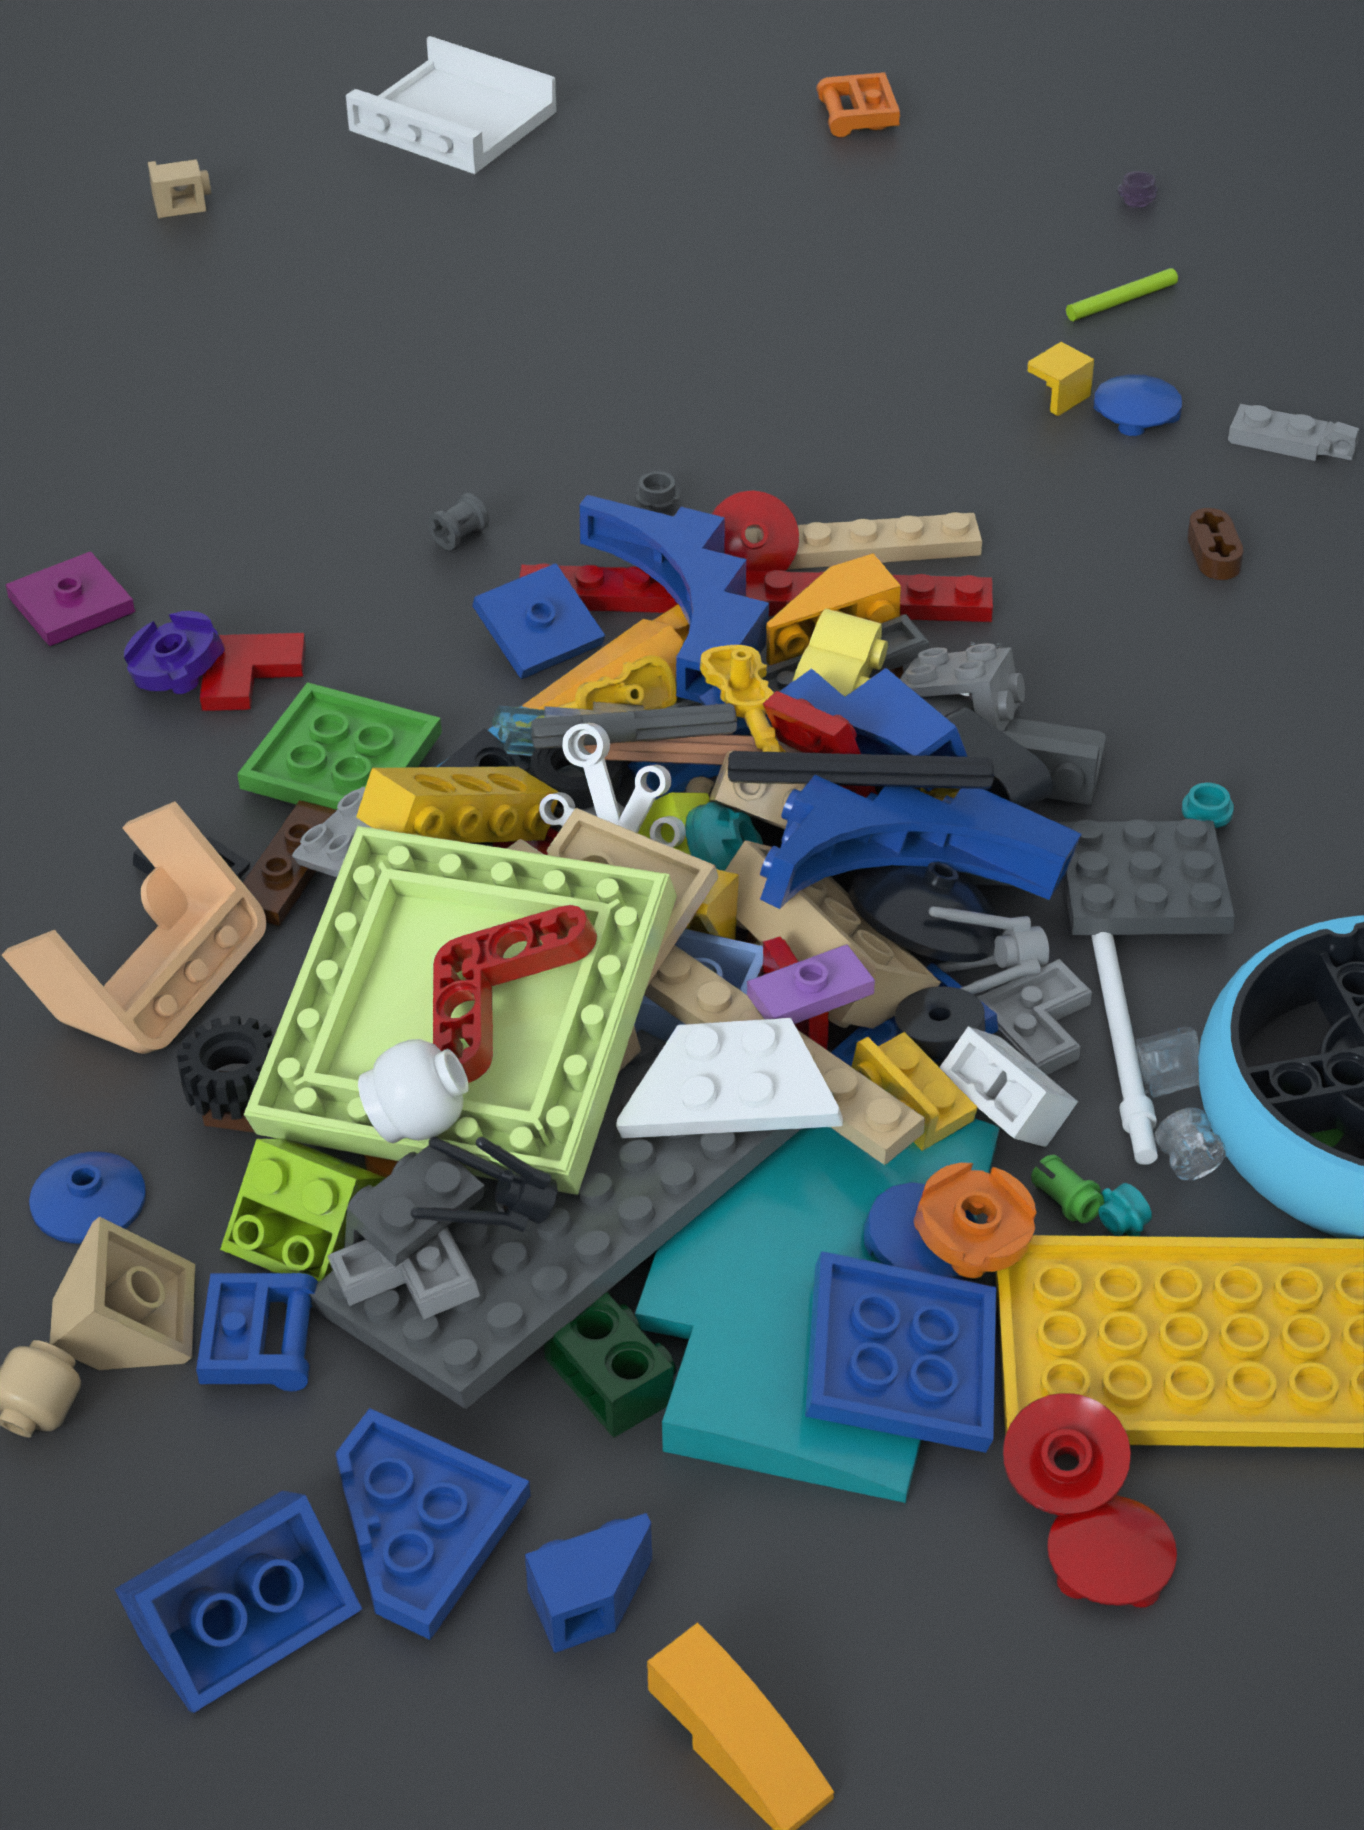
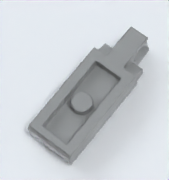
[1228,404,1359,461]

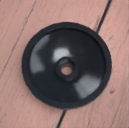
[849,862,1003,962]

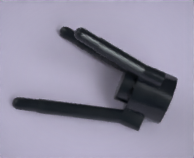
[410,1137,557,1232]

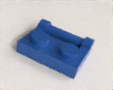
[196,1273,318,1391]

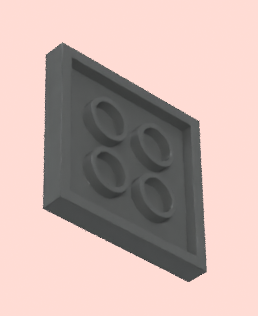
[1058,819,1235,935]

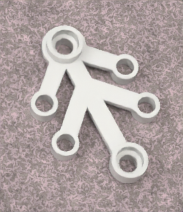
[539,723,686,848]

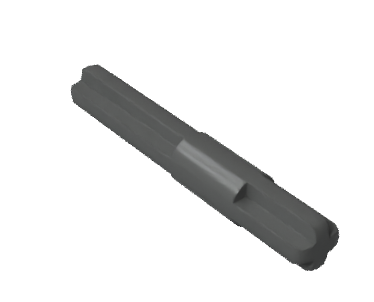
[531,703,737,749]

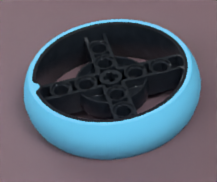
[1198,915,1364,1239]

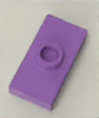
[747,944,875,1024]

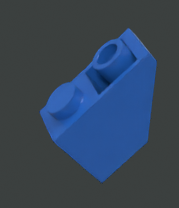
[525,1513,652,1653]

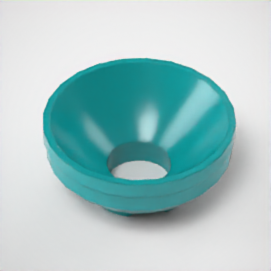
[685,802,763,871]

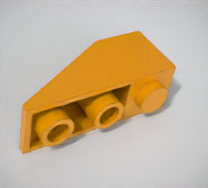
[766,553,901,666]

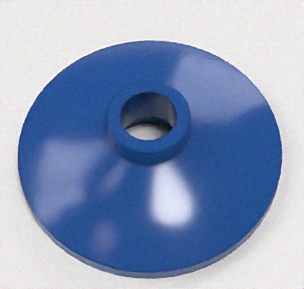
[29,1151,146,1244]

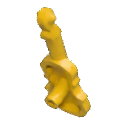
[700,645,786,752]
[509,655,677,742]

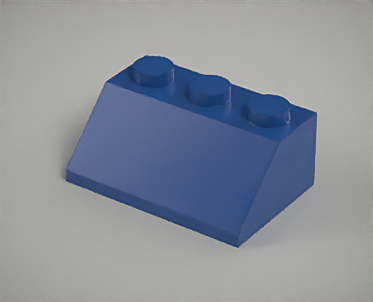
[115,1490,362,1713]

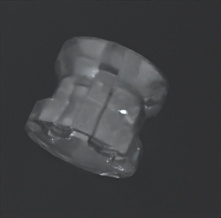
[1154,1108,1226,1180]

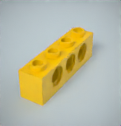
[356,767,558,843]

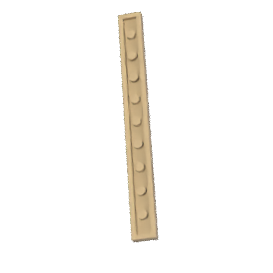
[506,839,925,1165]

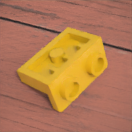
[851,1032,978,1151]

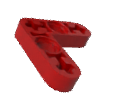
[433,905,597,1083]

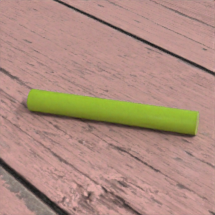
[1066,268,1178,321]

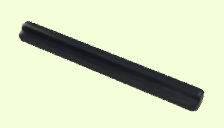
[728,751,994,789]

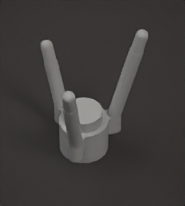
[928,906,1049,994]

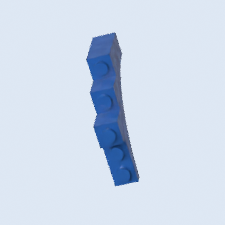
[579,495,769,703]
[627,668,968,800]
[760,775,1082,909]

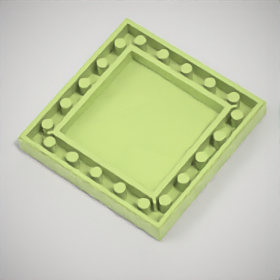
[244,826,677,1195]

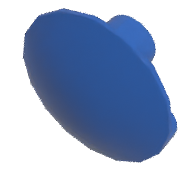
[1093,374,1182,436]

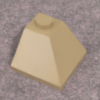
[49,1217,195,1370]

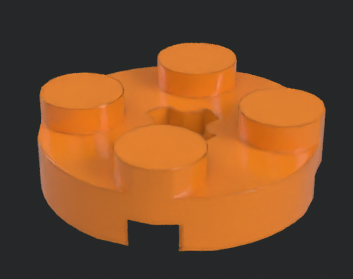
[914,1162,1036,1278]

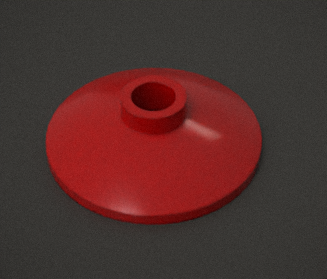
[712,491,799,571]
[1003,1393,1131,1516]

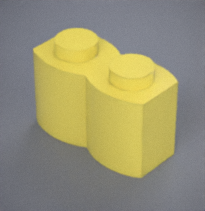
[792,608,888,697]

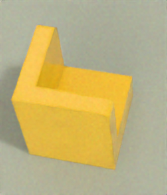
[1027,342,1094,416]

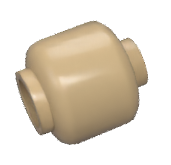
[0,1340,81,1437]

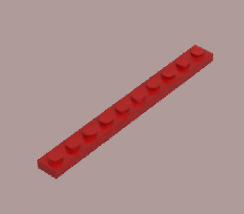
[519,564,993,622]

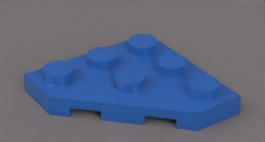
[335,1408,531,1640]

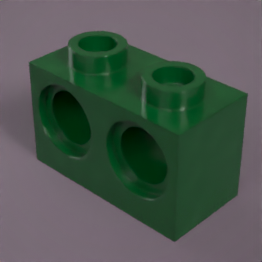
[544,1292,676,1438]

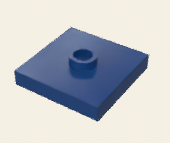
[472,563,605,679]

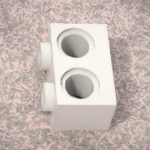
[940,1026,1078,1147]

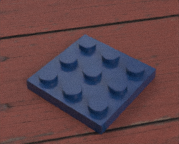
[805,1251,996,1453]

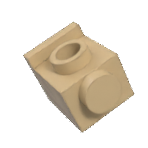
[147,159,211,218]

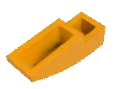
[647,1622,834,1830]

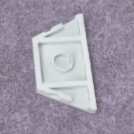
[616,1018,843,1138]

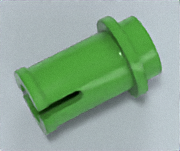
[1031,1154,1104,1223]

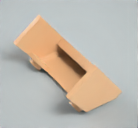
[2,801,266,1054]

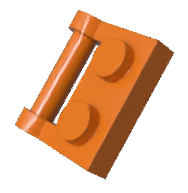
[816,72,900,137]

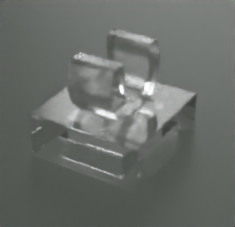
[1136,1026,1199,1098]

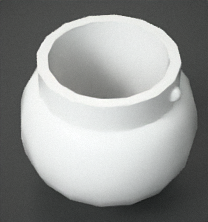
[358,1039,469,1144]

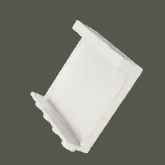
[346,36,557,174]

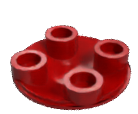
[1047,1495,1177,1608]

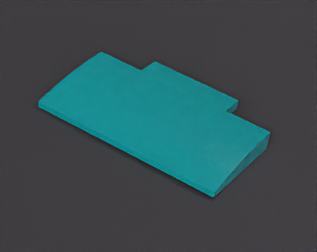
[635,1118,1000,1503]

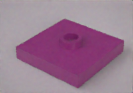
[5,551,135,646]

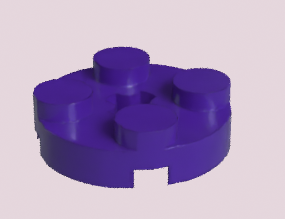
[124,611,224,694]

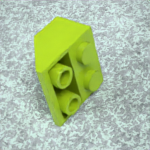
[220,1139,385,1282]

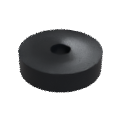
[895,987,986,1060]

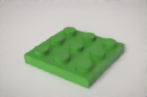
[237,682,442,810]

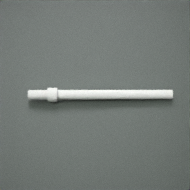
[1091,932,1158,1165]

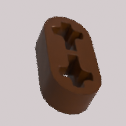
[1187,508,1244,580]

